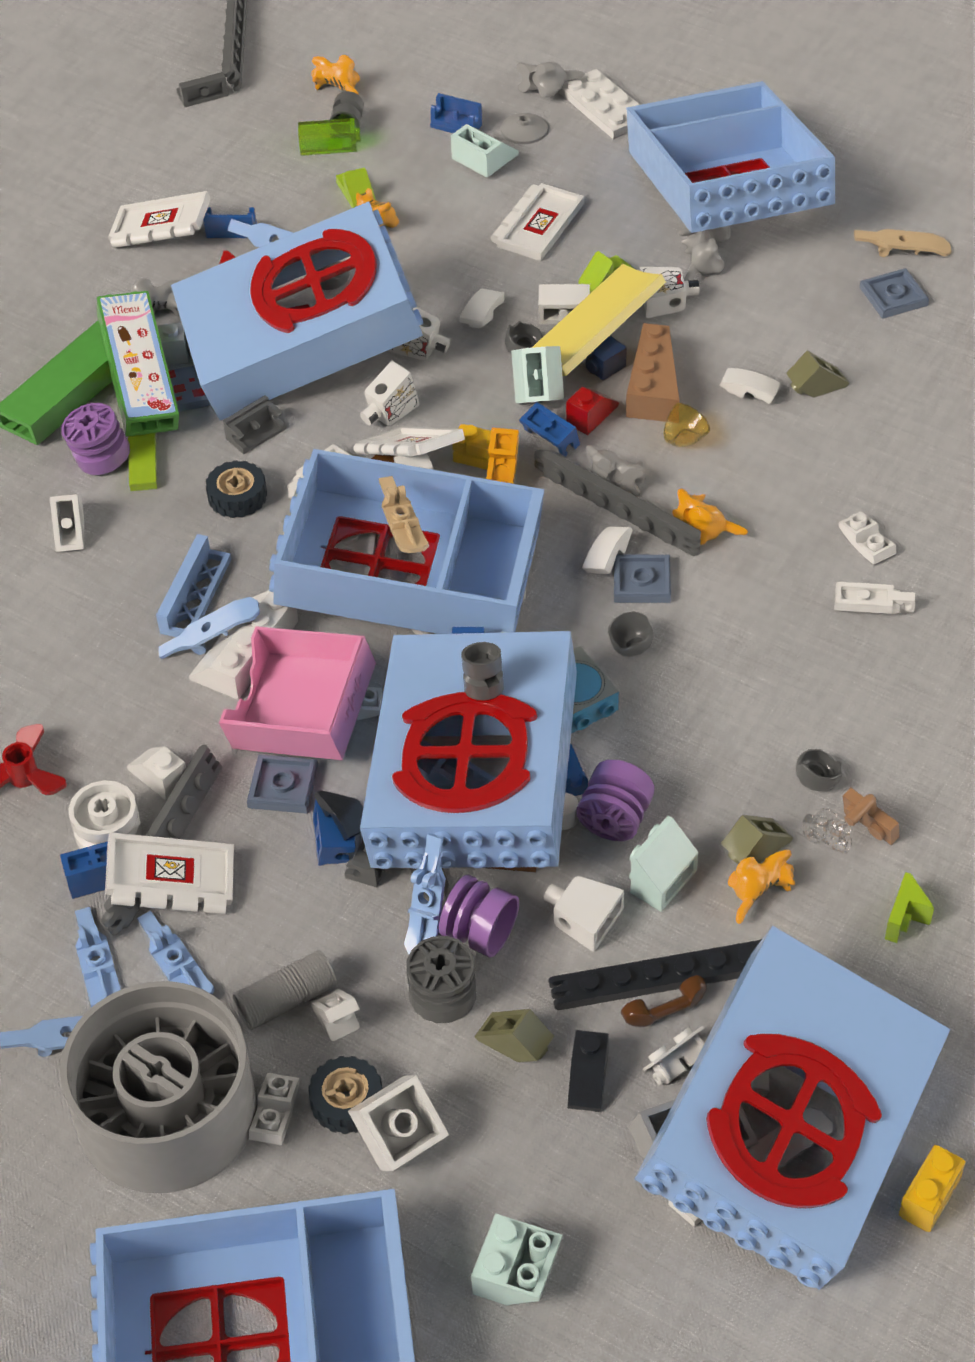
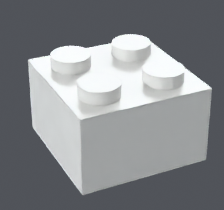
[348,1075,449,1171]

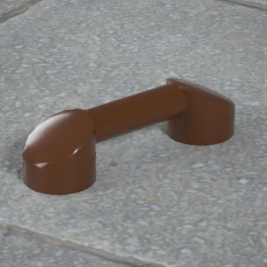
[621,975,707,1027]

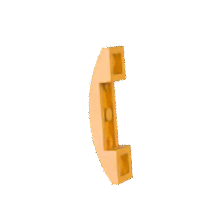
[486,427,519,484]

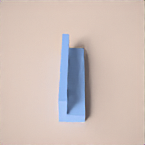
[156,534,232,637]

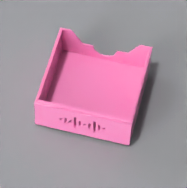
[219,626,376,760]

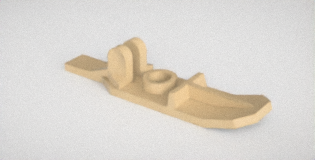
[854,229,952,257]
[379,476,429,553]

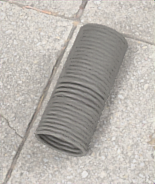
[233,949,337,1030]

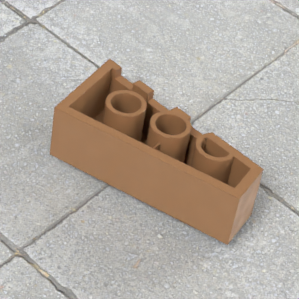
[626,323,679,423]

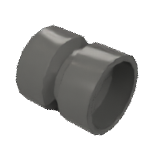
[330,91,364,136]
[461,642,504,700]

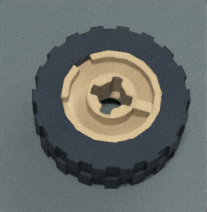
[205,460,267,518]
[308,1056,383,1134]

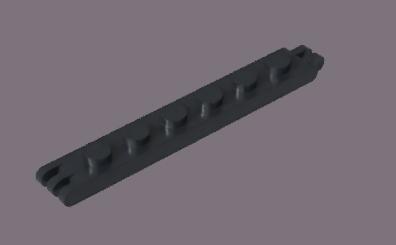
[548,939,762,1010]

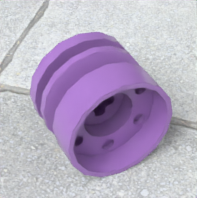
[61,403,130,475]
[577,760,655,841]
[439,874,519,958]

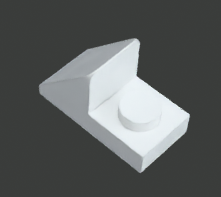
[309,988,360,1041]

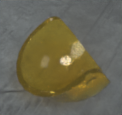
[663,403,710,447]

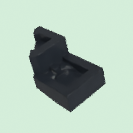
[314,790,364,841]

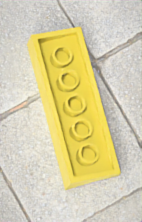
[532,264,666,376]

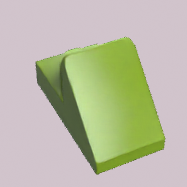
[336,167,376,208]
[578,251,633,293]
[885,872,934,943]

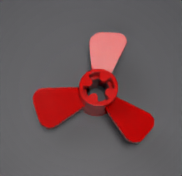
[0,724,67,795]

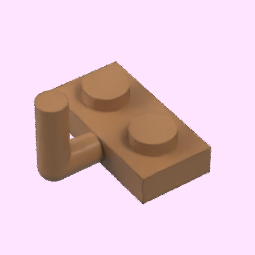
[843,788,899,845]

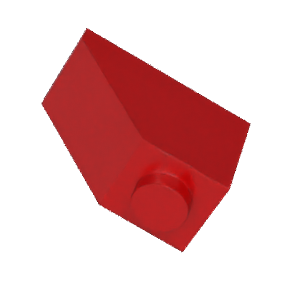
[566,387,619,435]

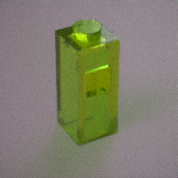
[298,118,361,156]

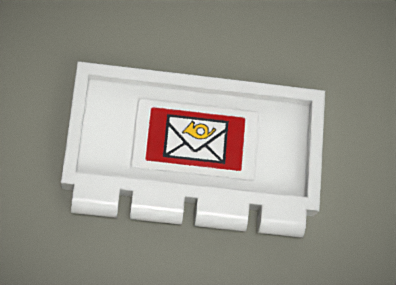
[490,183,584,261]
[108,191,211,248]
[354,427,465,457]
[105,832,234,914]

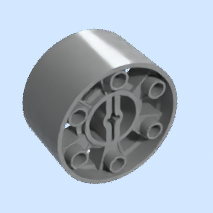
[60,981,257,1193]

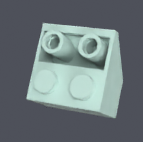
[451,124,519,178]
[511,346,564,403]
[629,816,698,912]
[471,1213,562,1305]

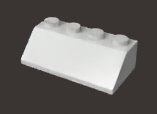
[189,590,299,700]

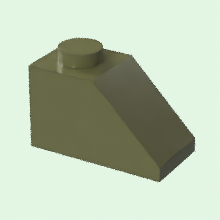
[786,350,850,398]
[721,815,793,864]
[474,1009,554,1062]

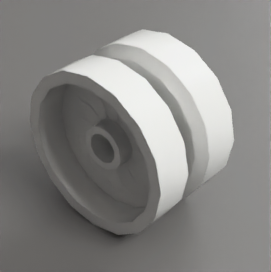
[68,780,142,849]

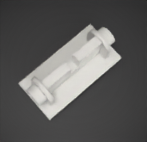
[643,1026,707,1085]

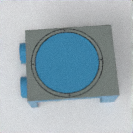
[571,646,619,734]

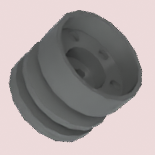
[406,936,476,1023]

